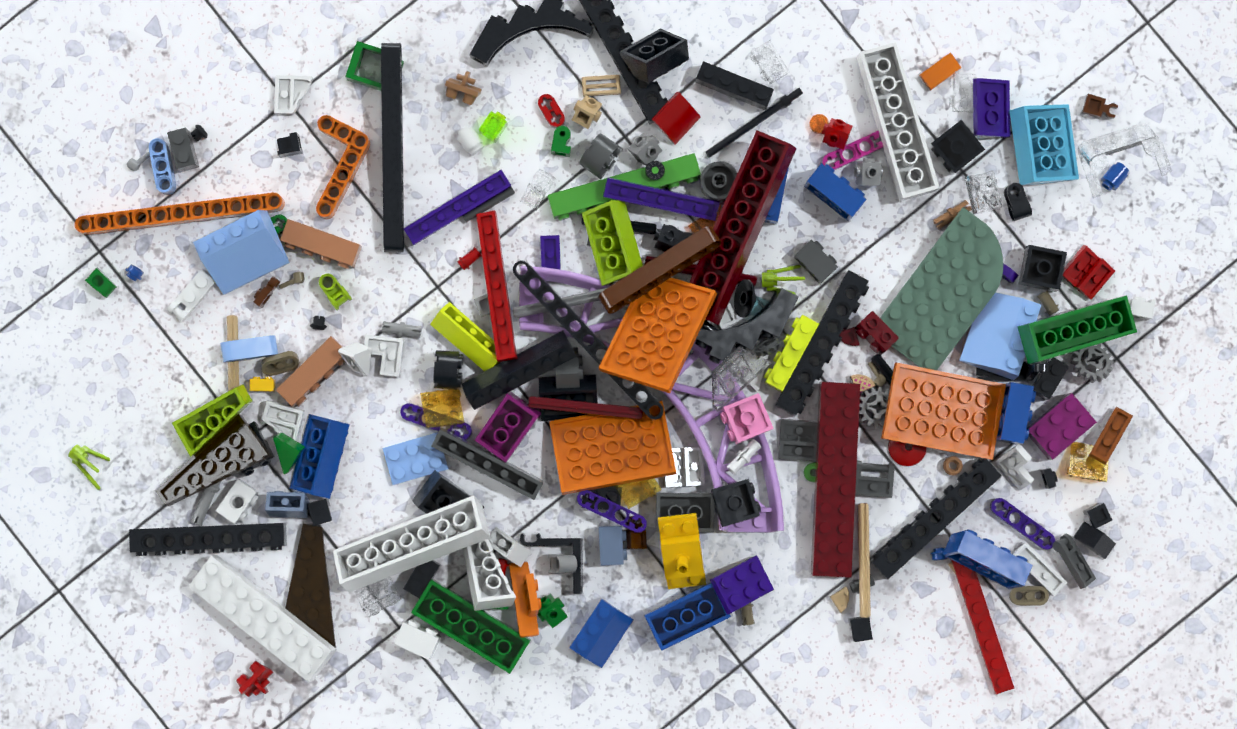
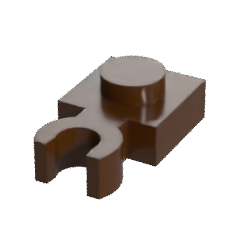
[1082,94,1118,119]
[253,276,281,308]
[626,516,647,549]

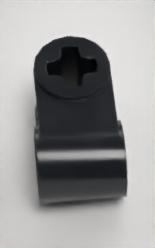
[1003,183,1032,221]

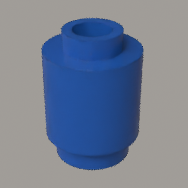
[1101,162,1129,191]

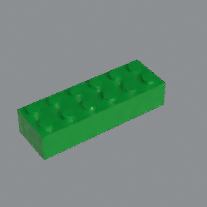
[1017,295,1137,364]
[411,579,531,674]

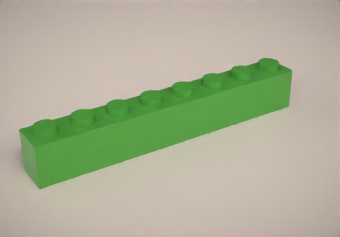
[548,153,701,221]

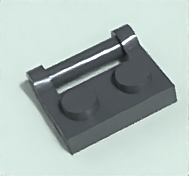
[855,460,895,498]

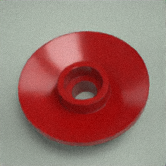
[888,440,927,466]

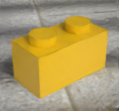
[249,377,276,392]

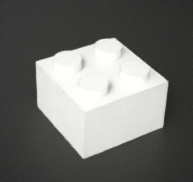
[393,619,442,660]

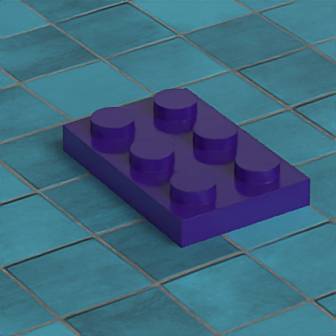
[973,78,1010,138]
[710,555,774,615]

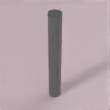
[463,187,515,223]

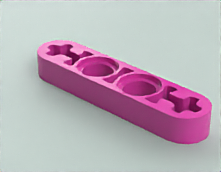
[822,130,883,170]

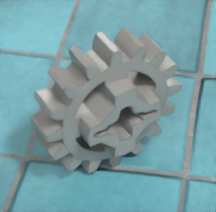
[1071,343,1114,383]
[859,387,889,428]

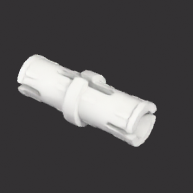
[726,439,761,475]

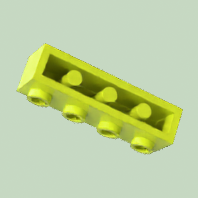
[430,302,499,372]
[764,315,819,392]

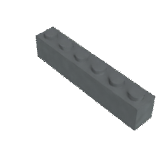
[431,427,543,500]

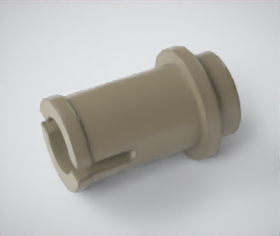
[1037,290,1059,316]
[740,603,755,626]

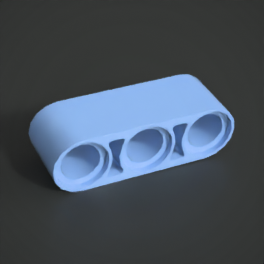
[149,138,176,195]
[220,335,278,362]

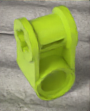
[319,273,352,310]

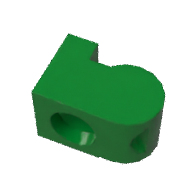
[551,126,571,157]
[85,267,117,298]

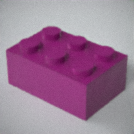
[475,391,541,462]
[1027,393,1097,460]

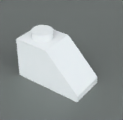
[488,527,531,567]

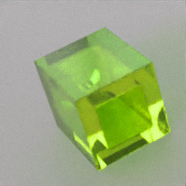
[479,111,508,143]

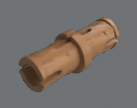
[933,200,972,230]

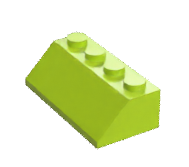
[582,200,643,286]

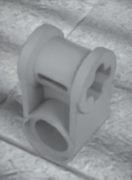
[548,554,577,574]

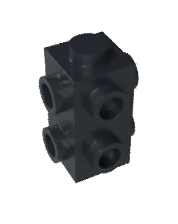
[653,224,692,252]

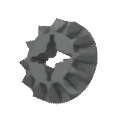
[754,337,784,357]

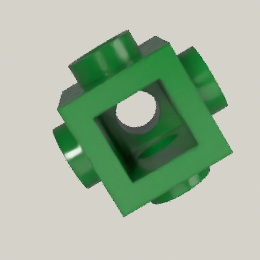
[537,593,568,629]

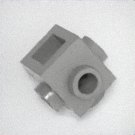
[628,133,663,166]
[854,158,883,186]

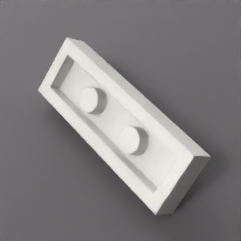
[1013,542,1068,596]

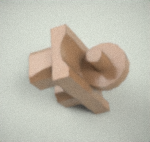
[445,71,482,105]

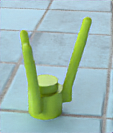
[762,265,805,295]
[68,444,110,490]

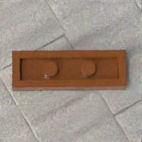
[1089,407,1133,465]

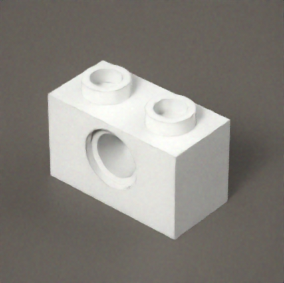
[216,479,259,524]

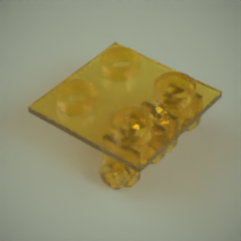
[420,388,465,428]
[1067,442,1109,482]
[615,478,662,509]

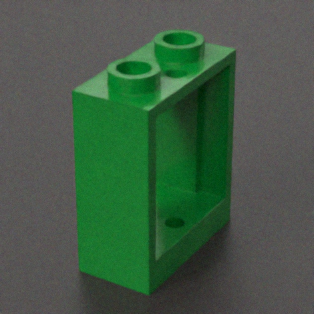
[345,41,404,91]

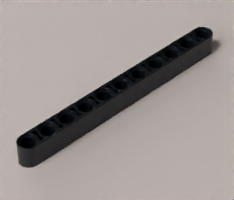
[381,43,404,253]
[513,260,664,420]

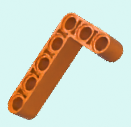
[316,115,371,219]

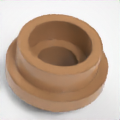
[943,456,963,475]

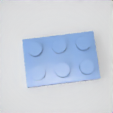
[382,432,449,485]

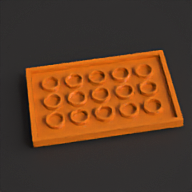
[599,278,717,393]
[881,362,1006,460]
[549,401,677,495]

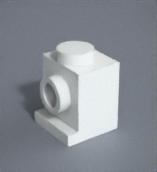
[1128,297,1156,320]

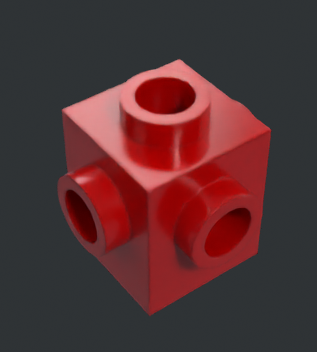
[821,118,853,150]

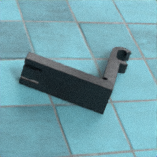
[976,361,1048,381]
[520,533,583,594]

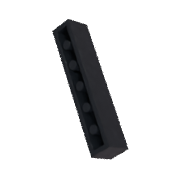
[461,330,576,410]

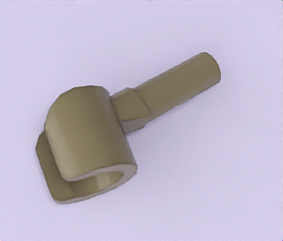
[279,272,305,289]
[868,361,886,387]

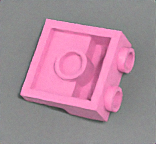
[720,393,774,445]

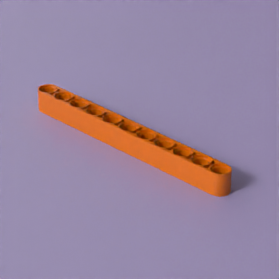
[75,192,285,235]

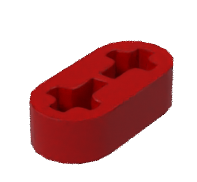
[538,94,565,128]

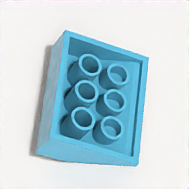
[1010,104,1079,186]

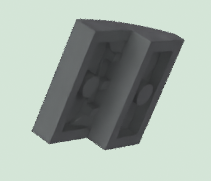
[778,419,818,462]

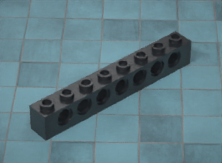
[579,0,668,125]
[775,270,869,416]
[871,459,1002,580]
[129,523,287,556]

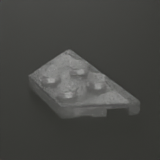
[712,347,771,412]

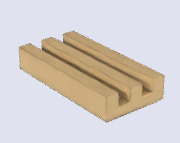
[582,74,621,97]

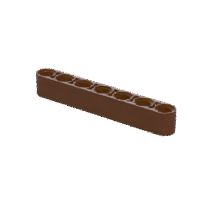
[598,226,721,314]

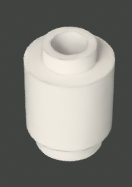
[457,126,484,155]

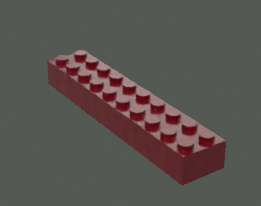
[689,130,797,325]
[811,382,860,578]

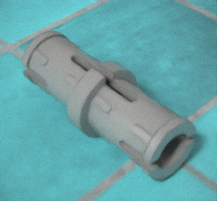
[382,321,422,338]

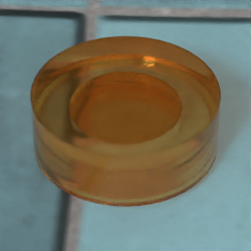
[809,114,829,134]

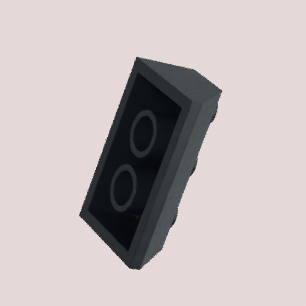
[620,28,689,83]
[539,374,598,421]

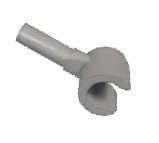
[126,152,150,171]

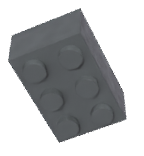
[656,493,715,532]

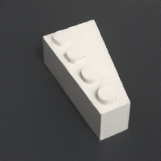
[462,539,516,611]

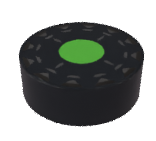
[646,161,665,181]

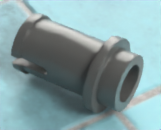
[849,574,875,594]

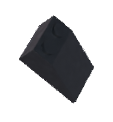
[412,470,484,514]

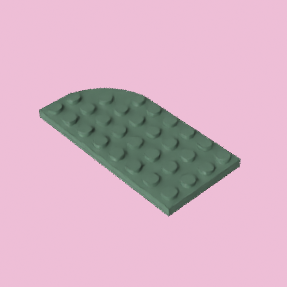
[880,207,1003,370]

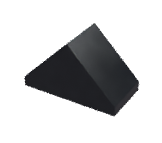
[1073,521,1116,559]

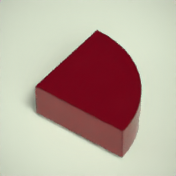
[840,327,860,346]

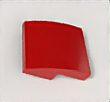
[651,92,701,145]
[1063,245,1115,300]

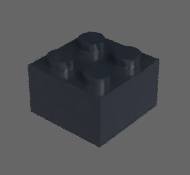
[1018,245,1067,292]

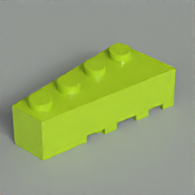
[172,384,252,457]

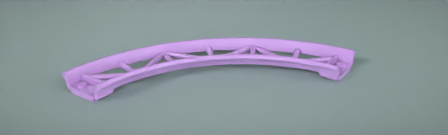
[519,266,784,533]

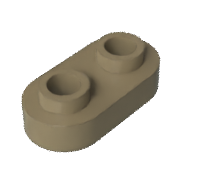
[261,351,299,376]
[1009,586,1049,606]

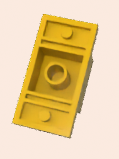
[658,513,706,589]

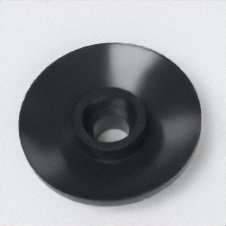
[734,279,756,318]

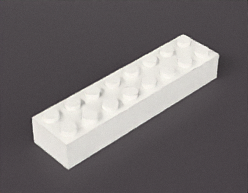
[856,42,940,202]
[333,495,490,593]
[188,555,337,682]

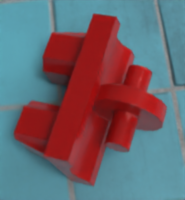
[236,661,274,697]

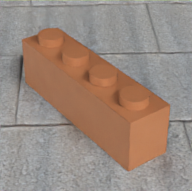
[280,219,362,269]
[276,336,345,407]

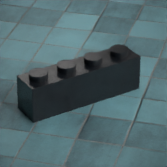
[695,61,774,110]

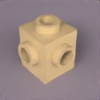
[572,95,602,129]

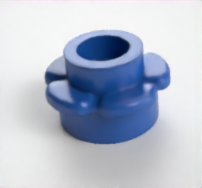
[125,264,144,281]
[930,548,948,561]

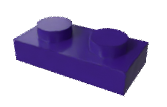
[540,235,561,270]

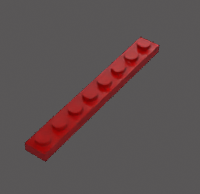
[476,210,517,362]
[950,559,1014,694]

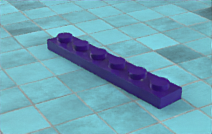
[403,169,512,245]
[603,177,720,221]

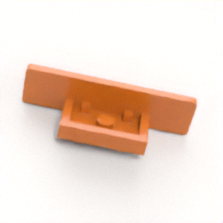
[509,562,541,638]

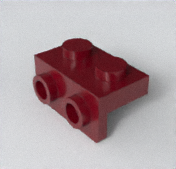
[855,311,899,355]

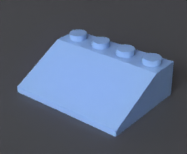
[193,210,290,295]
[959,292,1041,380]

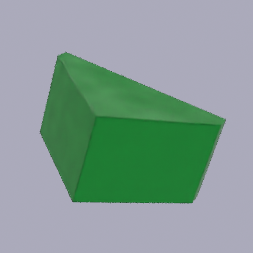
[273,433,305,474]

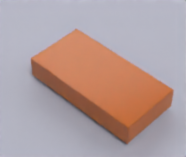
[919,52,962,91]

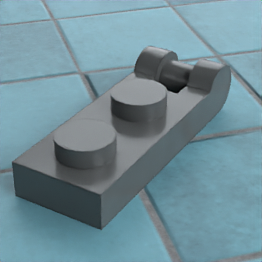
[1052,533,1096,589]

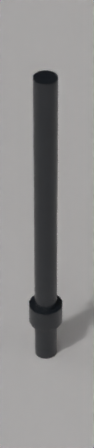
[705,88,803,158]

